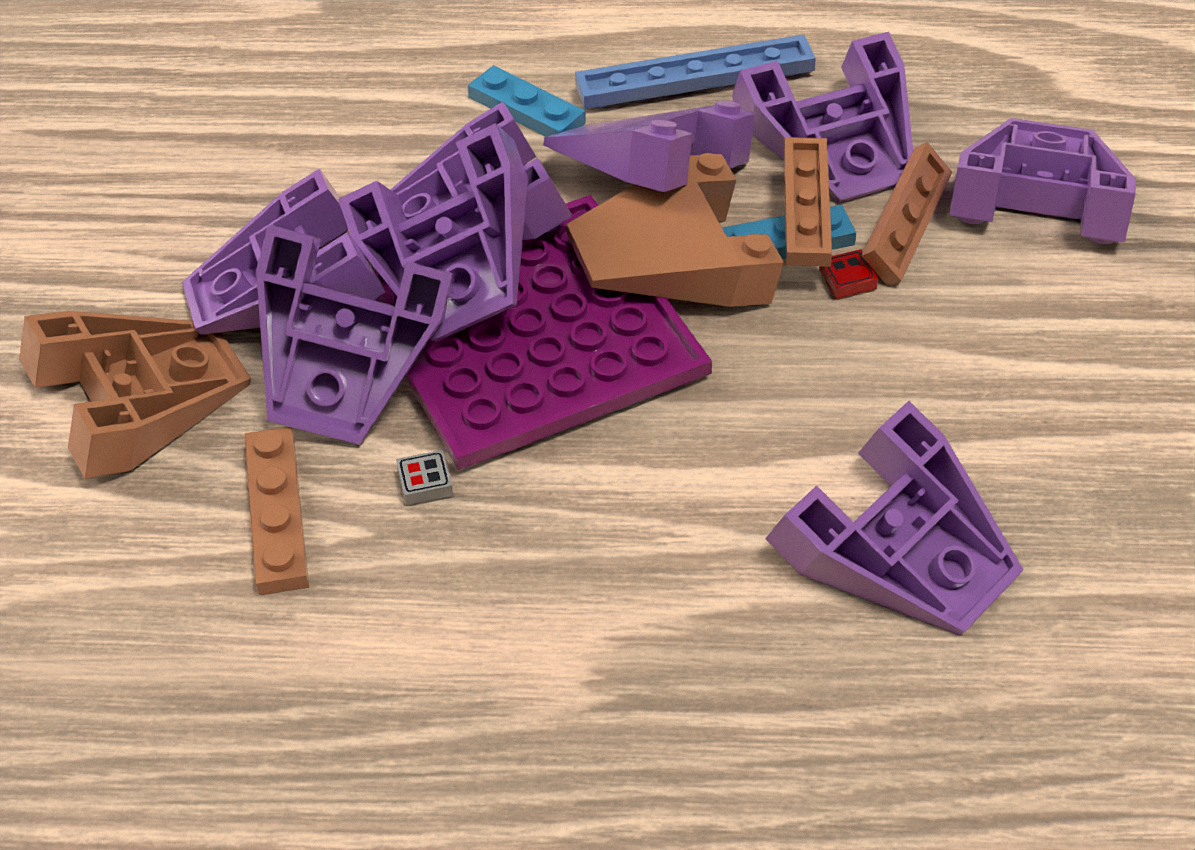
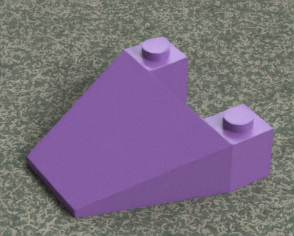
[732,31,913,204]
[543,100,755,192]
[390,102,572,240]
[949,118,1136,244]
[338,123,528,342]
[182,168,385,335]
[256,225,455,445]
[765,401,1023,635]

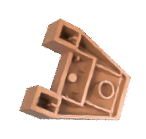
[565,153,784,307]
[19,311,251,478]

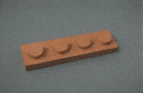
[784,137,832,267]
[861,142,952,286]
[244,427,309,596]

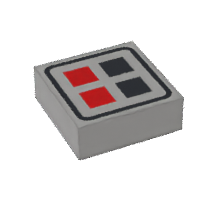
[396,450,453,506]

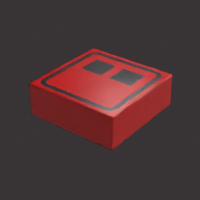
[819,249,878,299]

